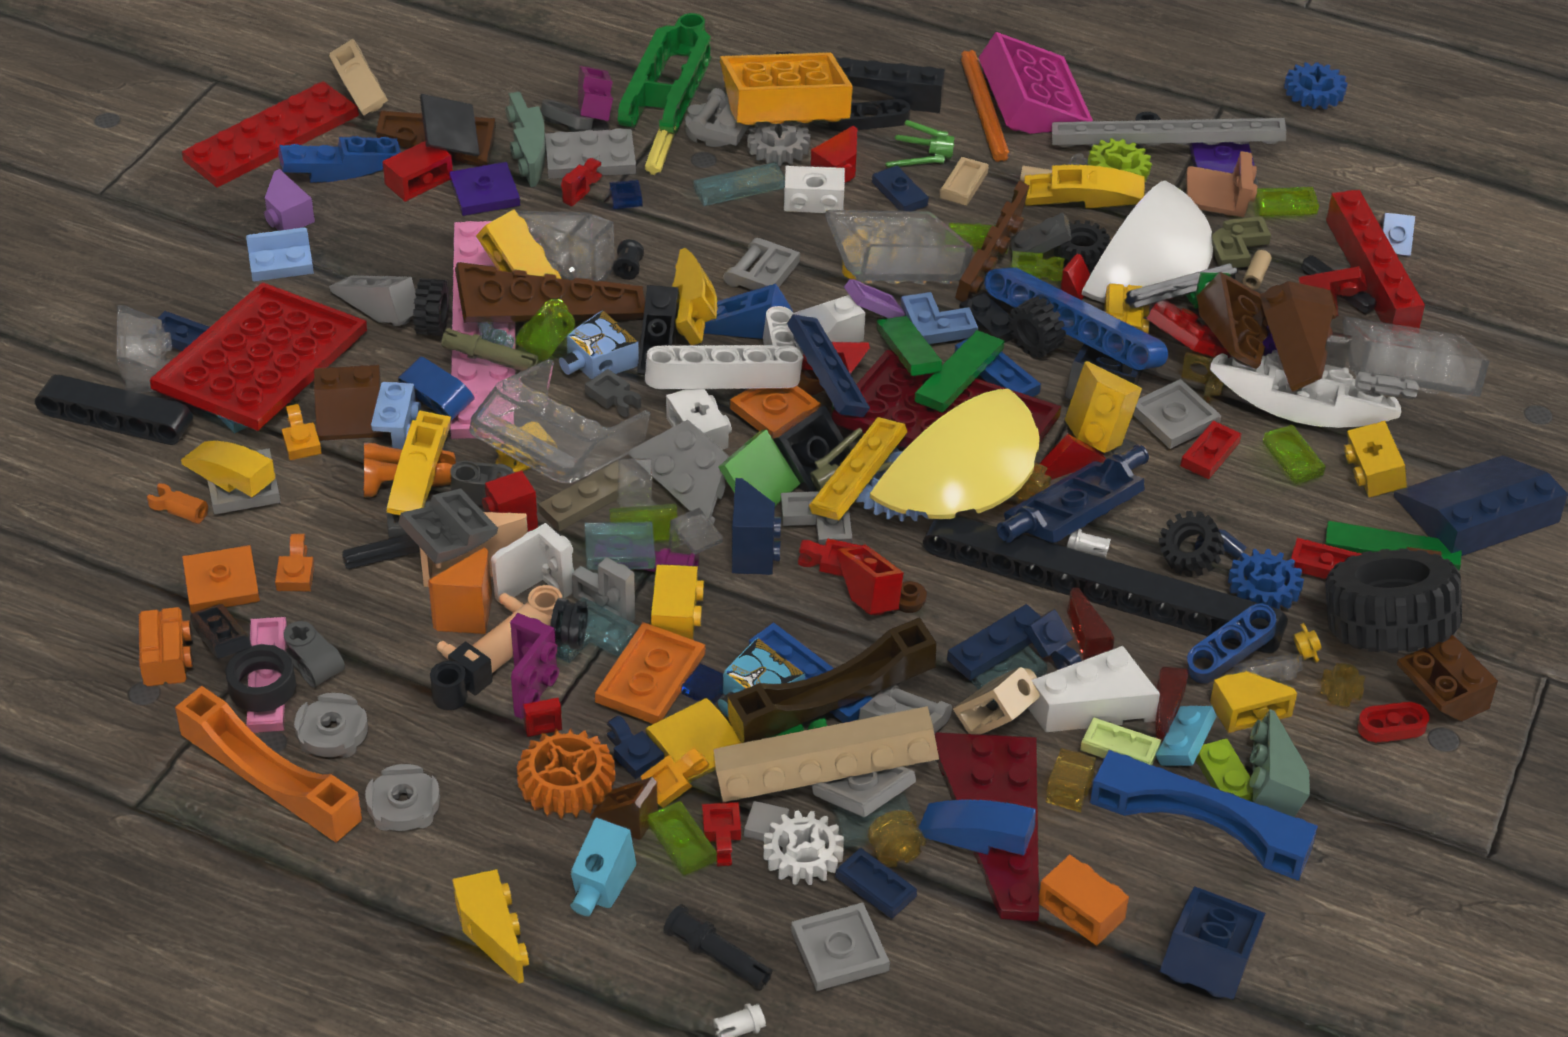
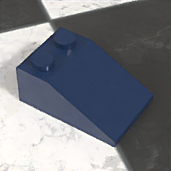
[1160,886,1266,1000]

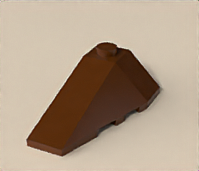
[1260,281,1337,392]

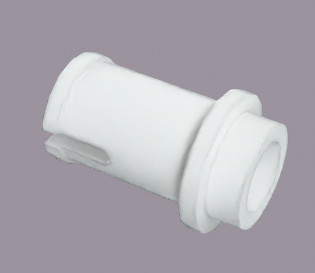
[1067,529,1111,559]
[713,1003,766,1037]

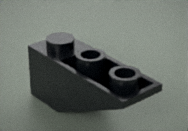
[637,285,680,375]

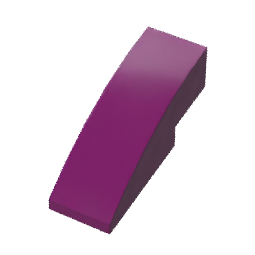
[578,65,613,121]

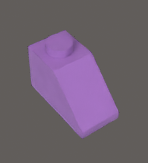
[264,169,315,231]

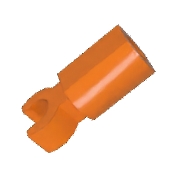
[147,483,208,524]

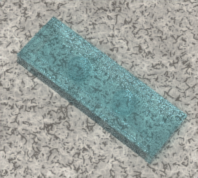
[693,162,785,206]

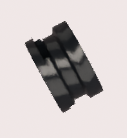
[550,598,588,650]

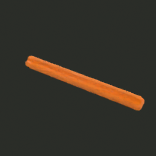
[961,50,1009,162]

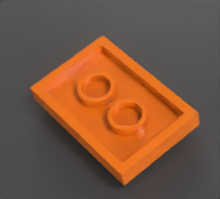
[595,622,705,724]

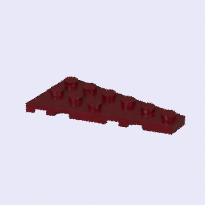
[935,732,1039,921]

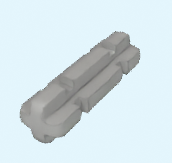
[1355,372,1419,399]

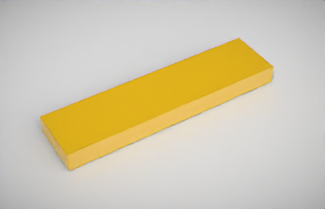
[809,417,907,521]

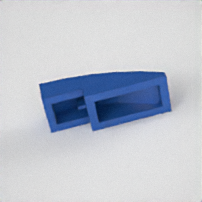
[917,799,1036,855]

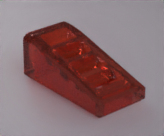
[1067,588,1115,660]
[1155,667,1188,744]

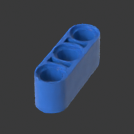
[397,356,475,421]
[1187,604,1276,684]

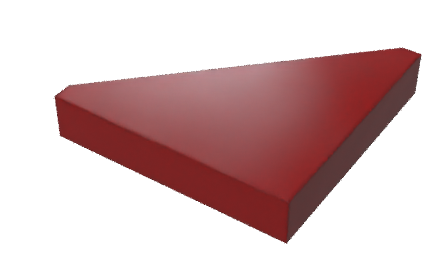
[1029,434,1106,486]

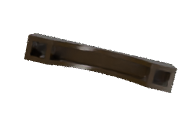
[728,617,937,743]

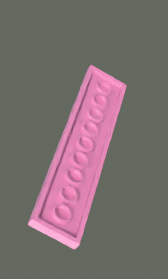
[450,221,516,439]

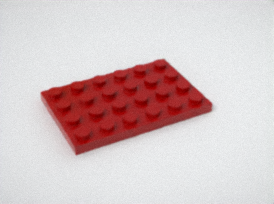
[150,282,367,431]

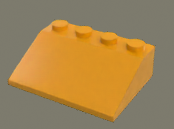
[720,53,853,125]

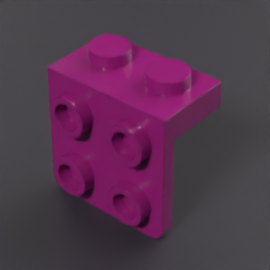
[510,613,559,719]

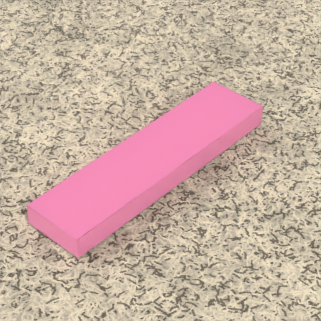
[246,617,287,733]

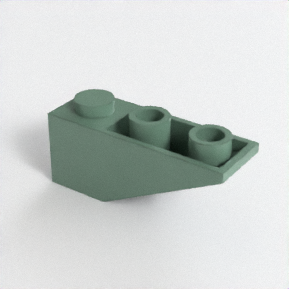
[1250,709,1310,817]

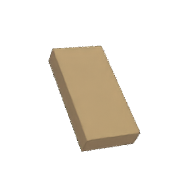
[940,157,989,206]

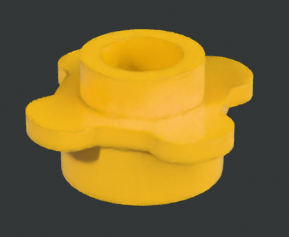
[1293,623,1322,663]

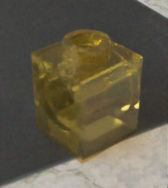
[1046,748,1096,813]

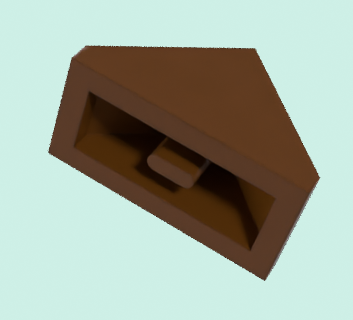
[590,777,658,841]

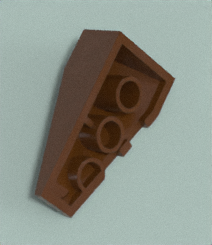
[1197,272,1268,369]

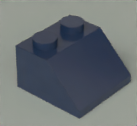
[732,478,781,575]

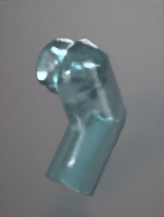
[477,322,514,348]

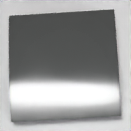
[399,489,498,564]

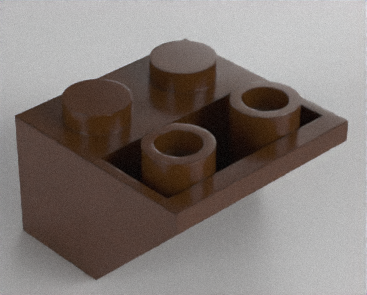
[1396,635,1498,721]

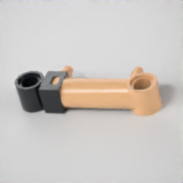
[430,585,562,711]

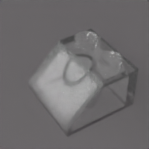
[117,305,172,393]

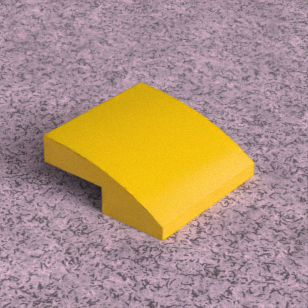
[645,698,741,782]

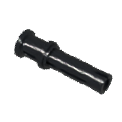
[663,904,773,991]

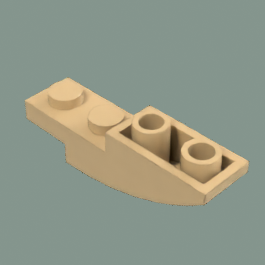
[329,39,388,115]

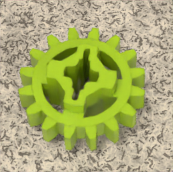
[1087,138,1152,182]

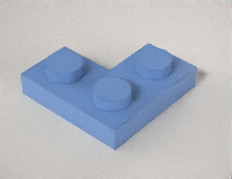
[901,292,978,344]

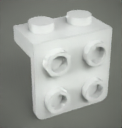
[491,523,574,604]

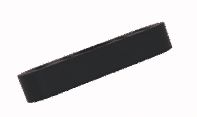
[829,99,910,132]

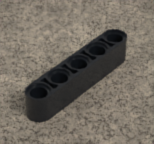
[35,375,193,445]

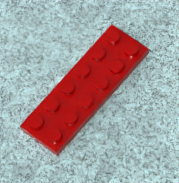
[181,81,359,188]

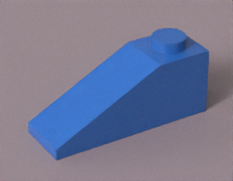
[704,284,793,339]

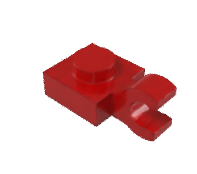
[798,538,858,577]
[702,802,741,866]

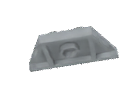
[628,419,730,528]

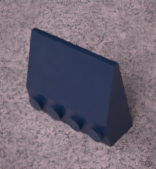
[1394,455,1568,556]

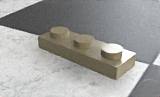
[538,460,638,532]

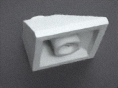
[793,295,865,342]

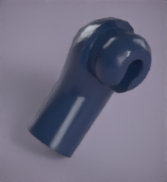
[1194,529,1247,560]

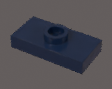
[872,165,929,215]
[835,848,917,919]

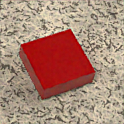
[523,697,562,737]

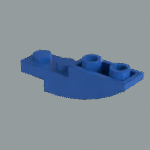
[278,136,401,182]

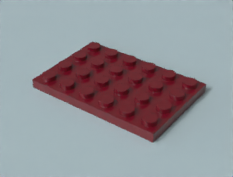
[832,350,1061,449]

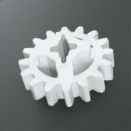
[763,810,844,885]

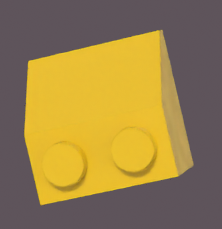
[1064,361,1142,453]

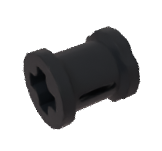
[613,239,644,280]

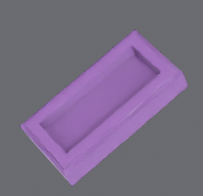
[844,279,906,318]

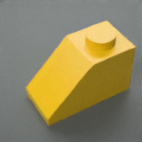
[1210,671,1297,733]

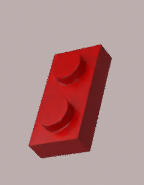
[1180,421,1242,479]
[1291,537,1361,579]

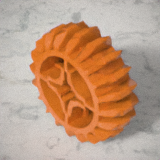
[517,728,616,820]

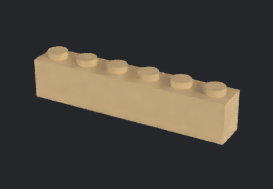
[713,706,939,802]

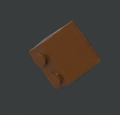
[314,365,383,441]

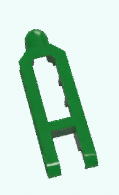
[618,13,711,134]

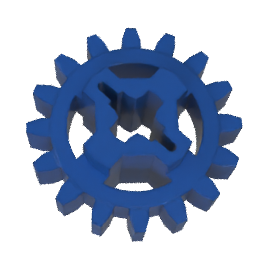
[1284,62,1347,109]
[1228,549,1304,609]

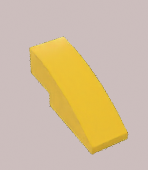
[181,441,275,497]

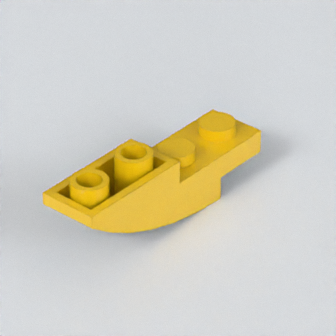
[1024,165,1145,208]
[672,248,717,346]
[386,410,451,515]

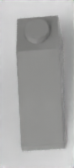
[329,275,416,326]

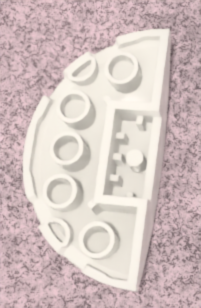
[1082,180,1213,306]
[1210,350,1401,428]

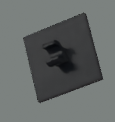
[420,94,480,157]

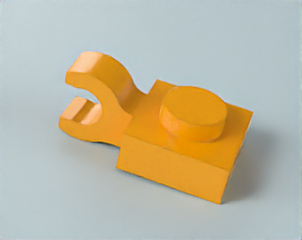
[282,404,322,461]
[640,748,710,808]

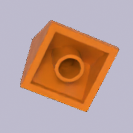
[428,547,492,634]

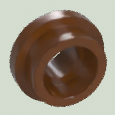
[899,581,927,613]

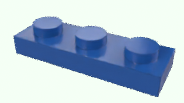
[954,339,1041,397]

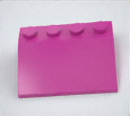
[978,32,1093,134]

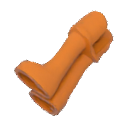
[364,443,456,497]

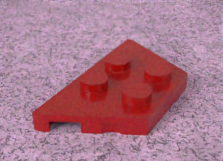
[1147,300,1232,358]

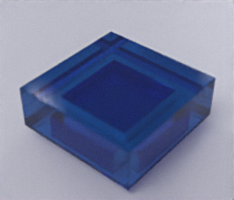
[609,180,643,209]
[682,663,723,705]

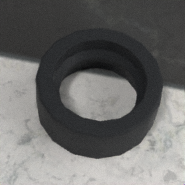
[225,644,296,712]

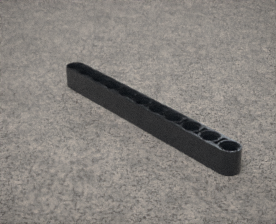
[923,515,1288,653]

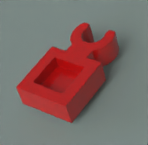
[561,158,602,207]

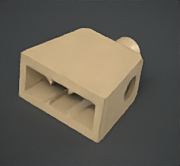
[953,667,1040,735]

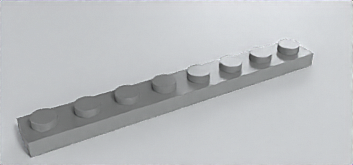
[1052,118,1286,148]

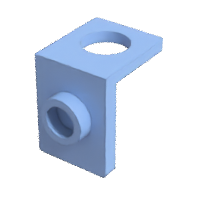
[1380,213,1415,256]

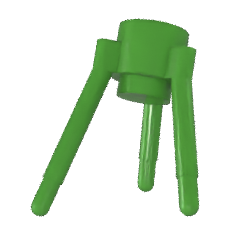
[885,120,954,168]

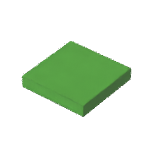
[718,429,800,506]

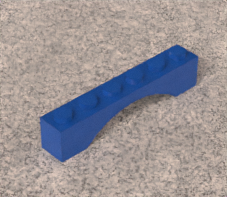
[1090,750,1318,881]

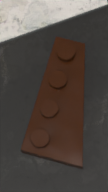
[376,111,496,167]
[955,181,1030,302]

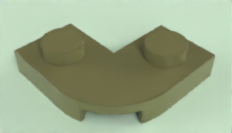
[1212,216,1271,268]

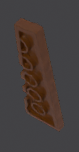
[455,262,645,323]

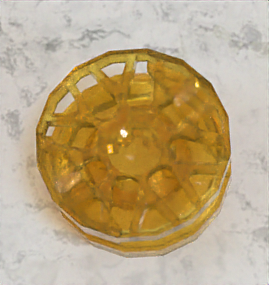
[867,810,926,867]

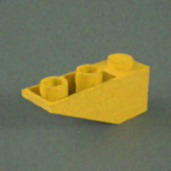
[452,869,529,984]

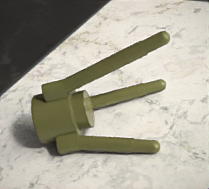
[810,428,893,492]

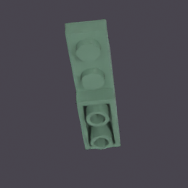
[506,92,546,187]

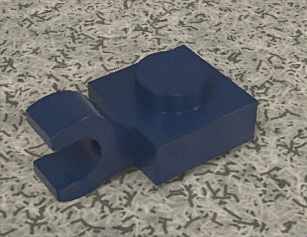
[1024,609,1082,670]
[607,715,664,780]

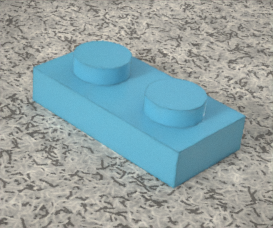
[1156,706,1217,766]

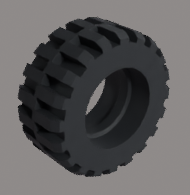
[1325,548,1462,653]

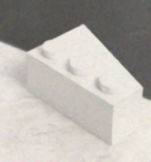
[1028,646,1160,732]

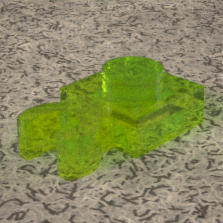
[1011,251,1064,281]

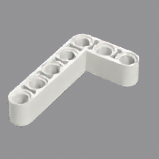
[645,306,803,389]

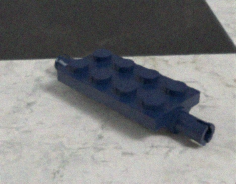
[997,444,1149,543]

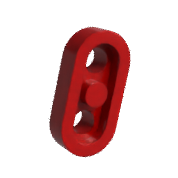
[1357,702,1429,742]

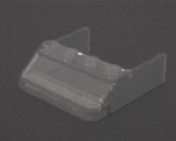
[469,359,651,483]

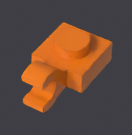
[275,534,315,592]

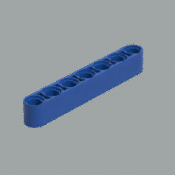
[984,267,1168,370]

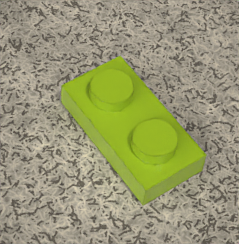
[1195,738,1253,802]

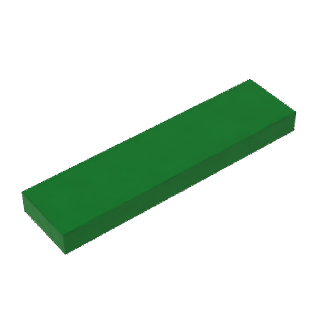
[877,316,942,376]
[915,330,1005,413]
[1325,521,1462,571]

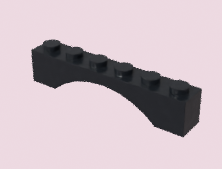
[776,52,945,113]

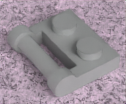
[688,88,750,146]
[723,238,800,290]
[859,684,952,734]

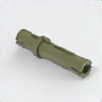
[441,328,538,375]

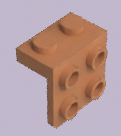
[1186,151,1257,217]

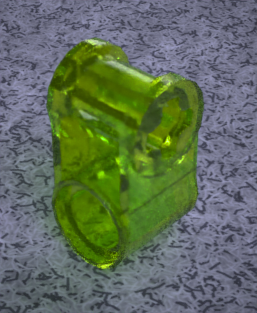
[516,299,575,361]

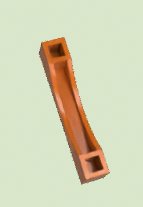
[175,686,362,843]

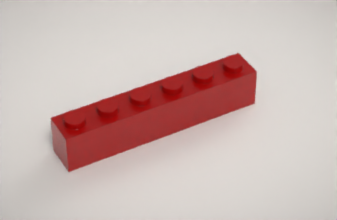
[1326,190,1425,337]

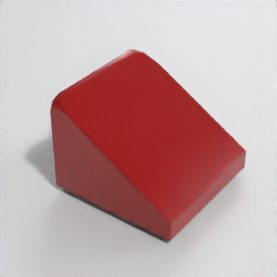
[1061,253,1090,300]

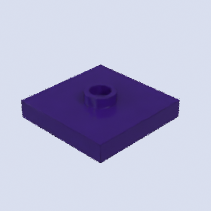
[1189,142,1256,177]
[449,162,520,216]

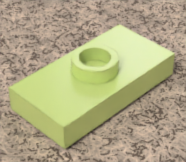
[1080,717,1161,765]

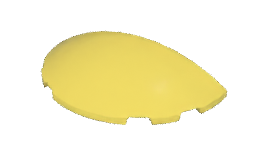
[870,389,1039,519]

